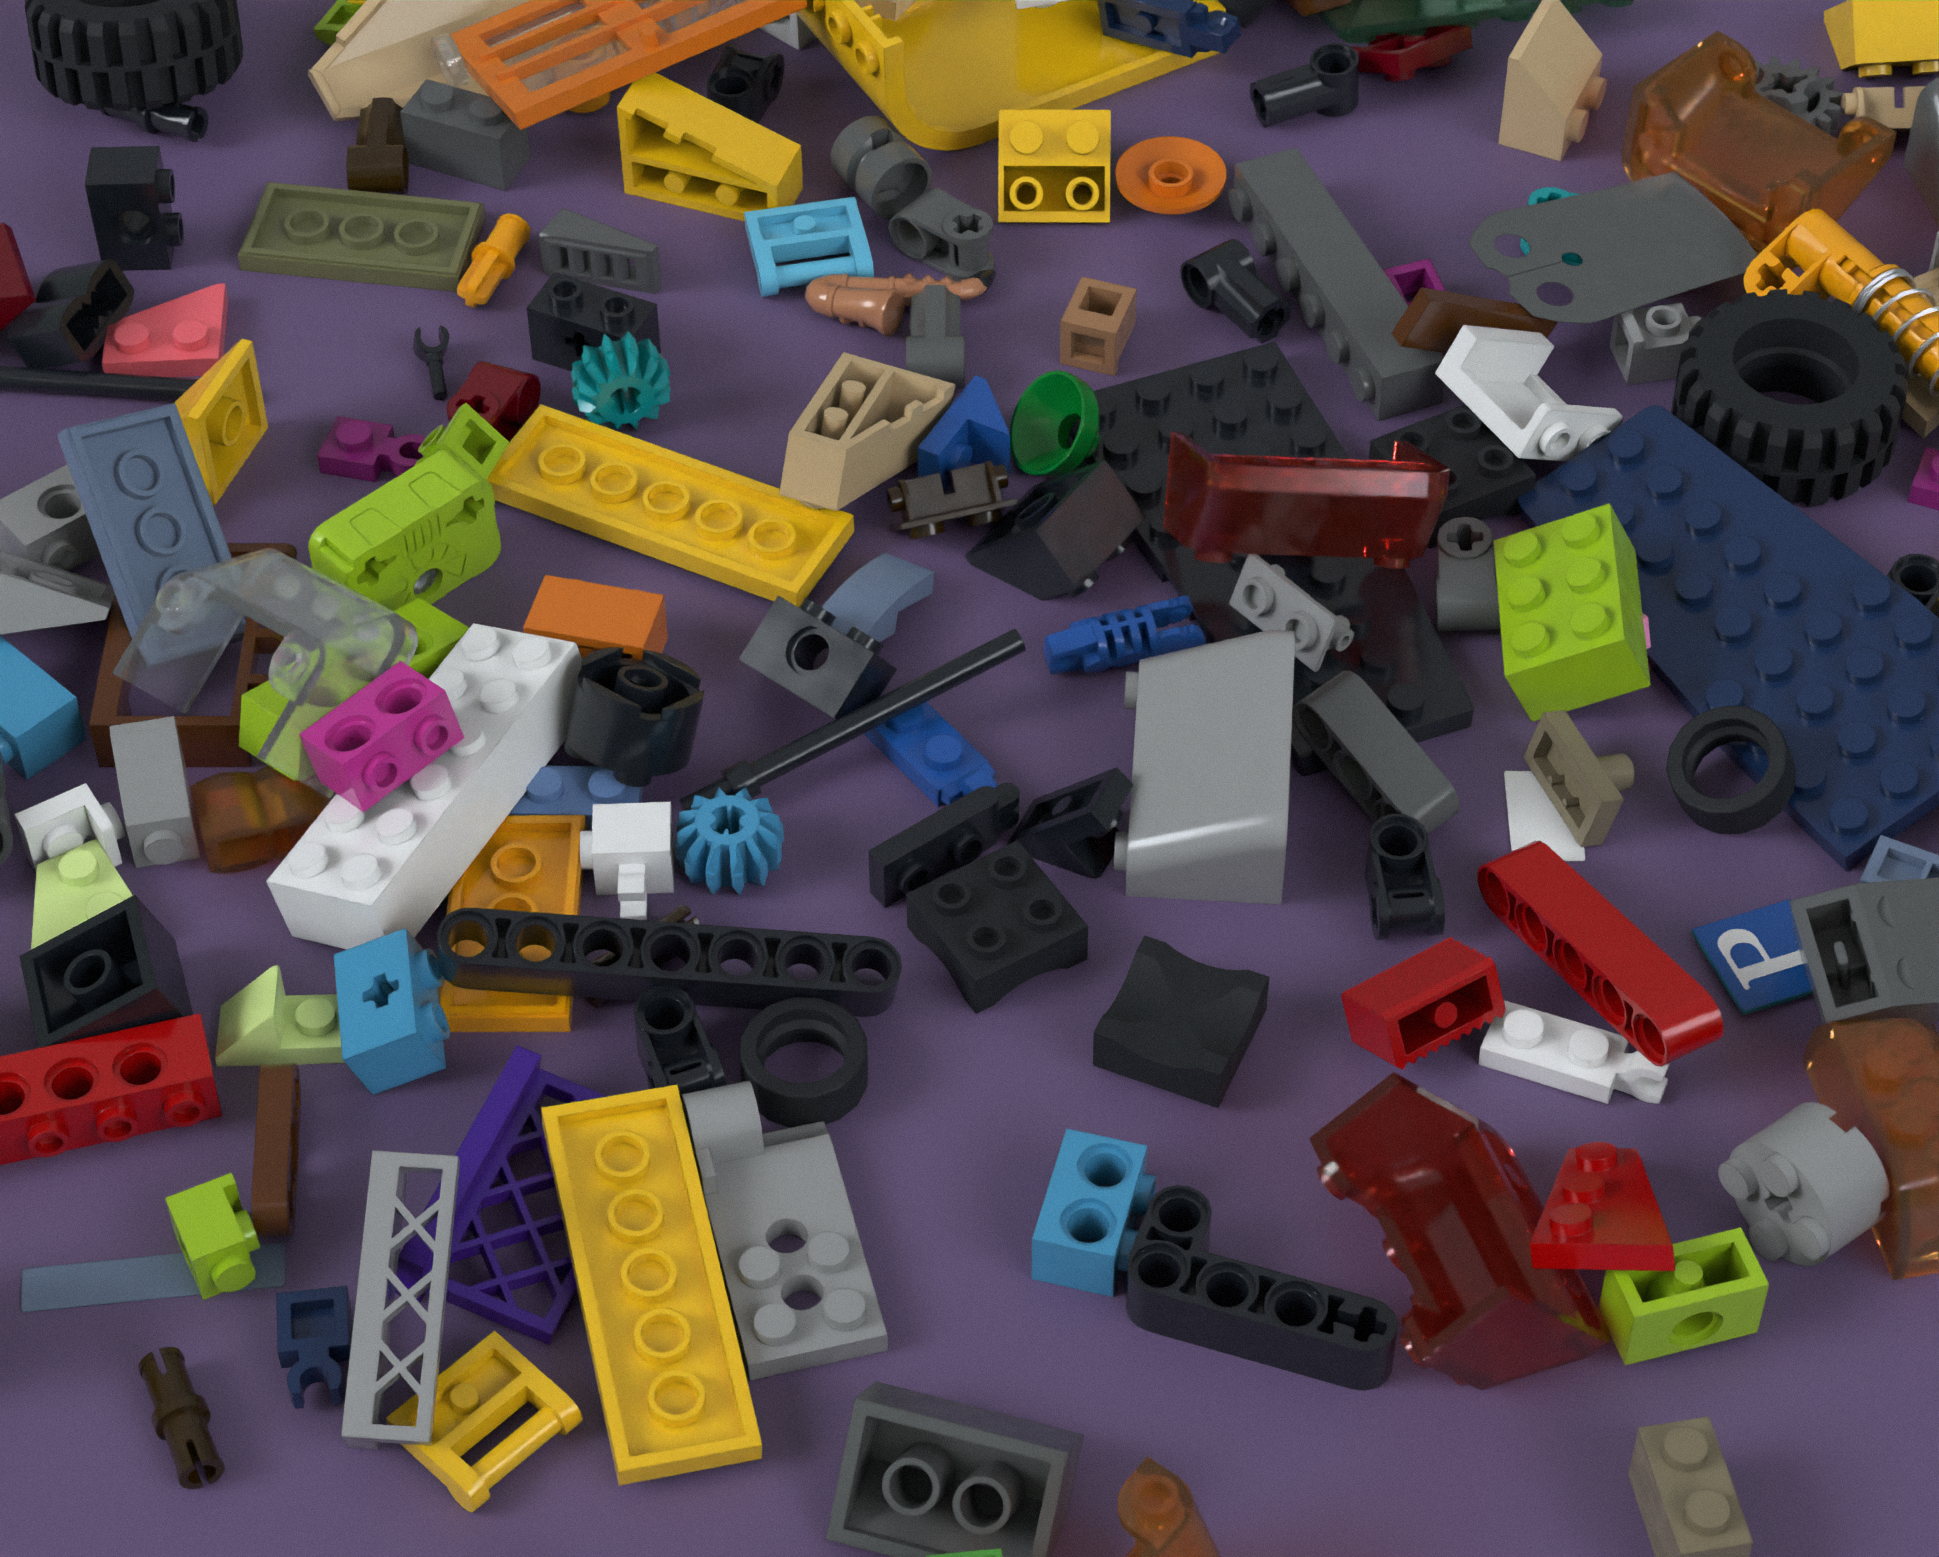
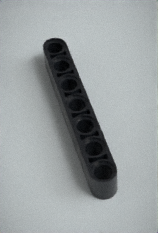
[437,908,902,1017]

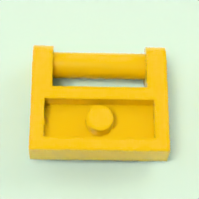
[386,1330,583,1513]

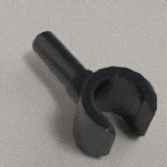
[413,325,449,400]

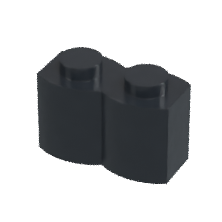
[8,258,135,368]

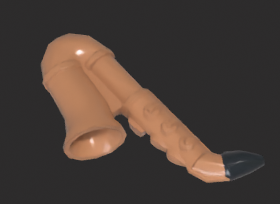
[805,269,996,337]

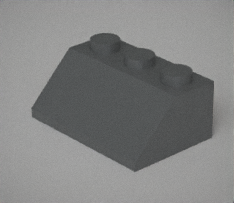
[826,1381,1084,1557]

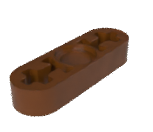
[252,1063,301,1238]

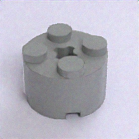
[1718,1102,1889,1266]

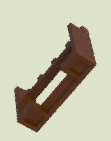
[89,543,297,767]

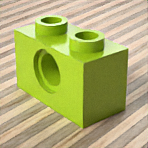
[1599,1227,1769,1365]

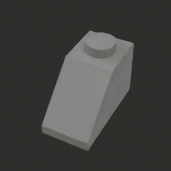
[109,716,200,868]

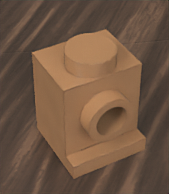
[1060,277,1137,376]

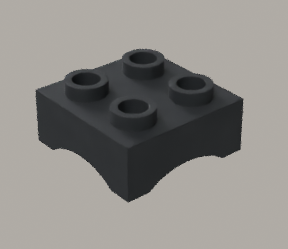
[1367,404,1536,549]
[906,840,1088,1014]
[1093,935,1269,1108]

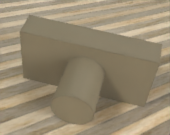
[1523,710,1634,847]

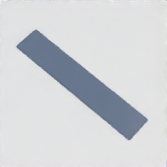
[21,1243,285,1312]

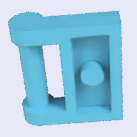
[744,197,874,297]

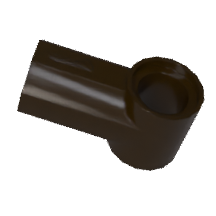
[346,97,409,195]

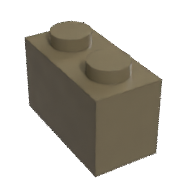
[1628,1416,1753,1557]

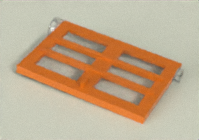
[431,0,808,130]

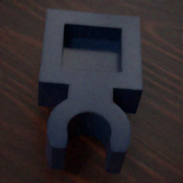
[276,1285,352,1409]

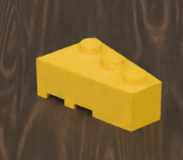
[617,72,803,222]

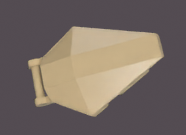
[308,0,604,121]

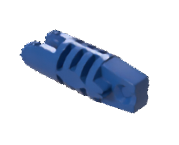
[1043,595,1206,674]

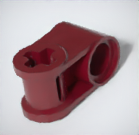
[446,361,541,442]

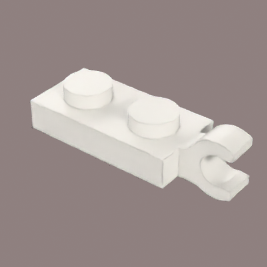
[1479,1000,1670,1104]

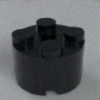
[564,647,704,787]

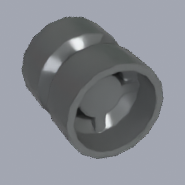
[830,116,932,219]

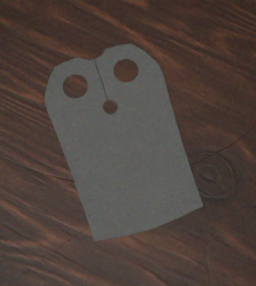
[1468,171,1758,324]

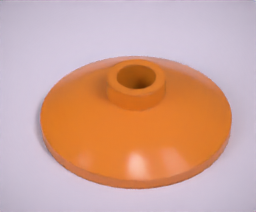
[1115,136,1227,215]

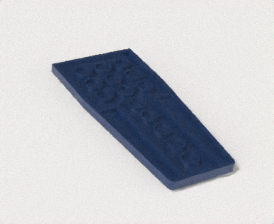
[1518,405,1939,872]

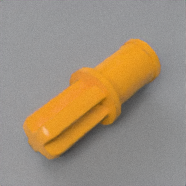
[457,213,531,308]

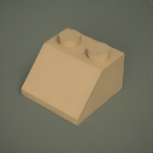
[1498,0,1607,162]

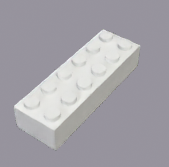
[266,623,582,950]

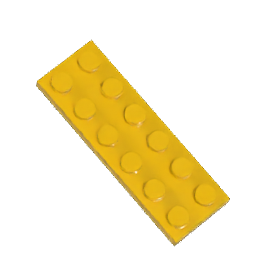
[487,404,854,607]
[541,1085,762,1486]

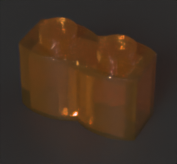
[190,765,329,874]

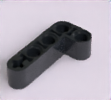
[1126,1185,1398,1391]

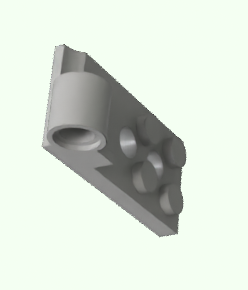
[681,1081,888,1381]

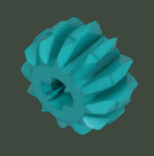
[571,331,671,431]

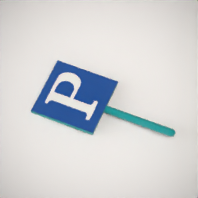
[1691,899,1812,1015]

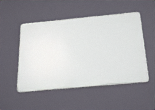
[1504,771,1586,861]

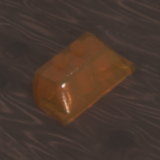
[1802,1018,1939,1280]

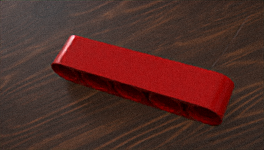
[1477,841,1723,1067]

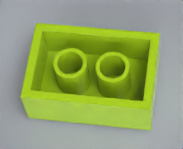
[1493,503,1651,722]

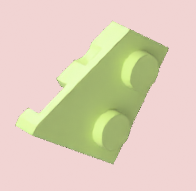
[31,839,133,950]

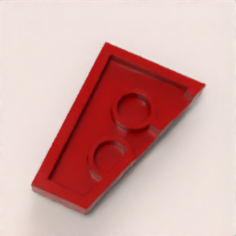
[1530,1142,1675,1271]

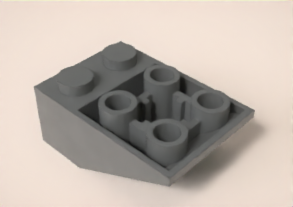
[1789,877,1939,1050]

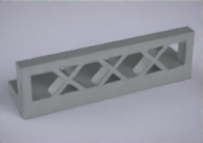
[341,1150,460,1450]

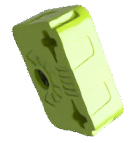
[308,450,501,634]

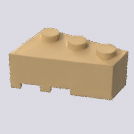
[779,352,955,511]

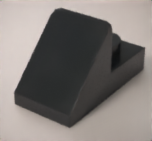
[1007,767,1133,879]

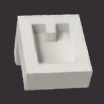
[14,783,125,872]

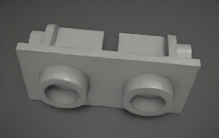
[1229,552,1354,672]

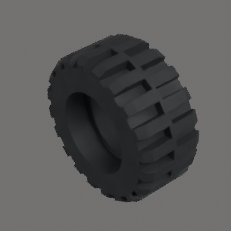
[25,0,243,111]
[1671,289,1909,507]

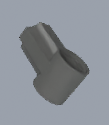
[906,285,965,388]

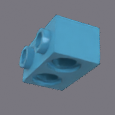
[1031,1128,1157,1297]

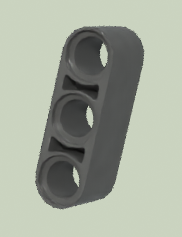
[1292,670,1460,834]

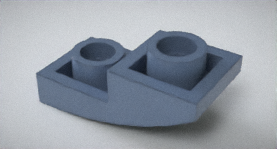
[822,553,935,642]

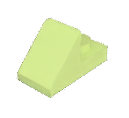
[215,965,345,1067]

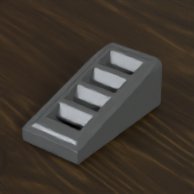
[539,208,662,294]

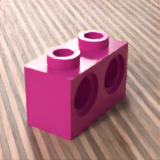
[299,661,465,813]

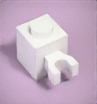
[580,802,674,920]

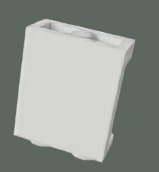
[1435,325,1623,461]

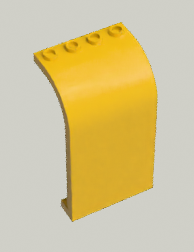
[795,0,1226,151]

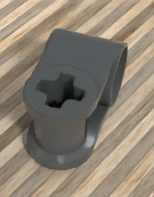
[889,188,995,282]
[1436,517,1500,632]

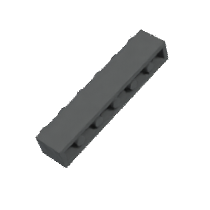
[1228,147,1444,421]

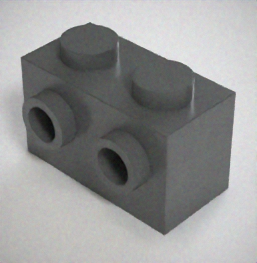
[400,79,530,191]

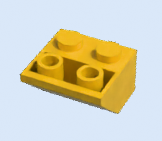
[998,109,1111,223]

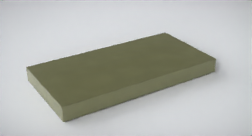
[238,182,486,292]

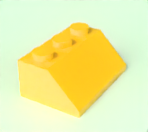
[1824,0,1939,78]

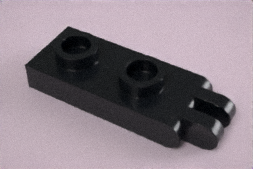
[868,783,1020,908]

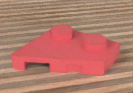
[102,283,228,377]

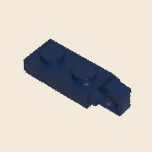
[1097,0,1241,58]

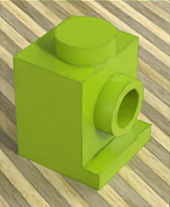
[415,403,510,480]
[165,1173,260,1300]

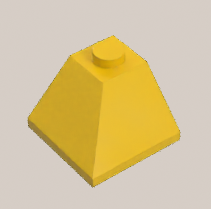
[174,339,268,505]

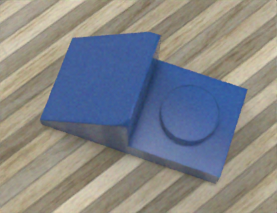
[918,375,1010,492]

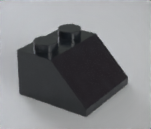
[965,459,1146,601]
[19,895,193,1048]

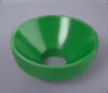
[1010,370,1100,479]

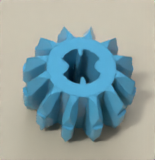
[674,786,784,896]

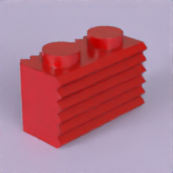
[1341,936,1506,1070]

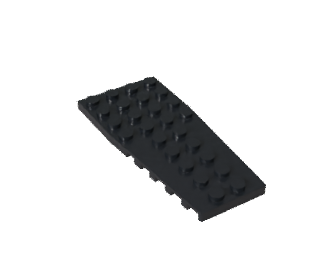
[1070,342,1474,776]

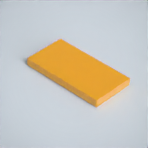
[438,815,587,1032]

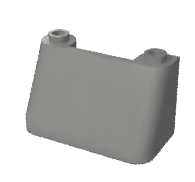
[1114,630,1295,905]

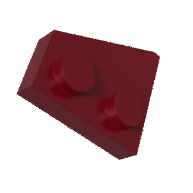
[1350,23,1473,81]

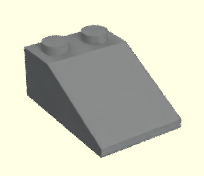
[0,550,115,634]

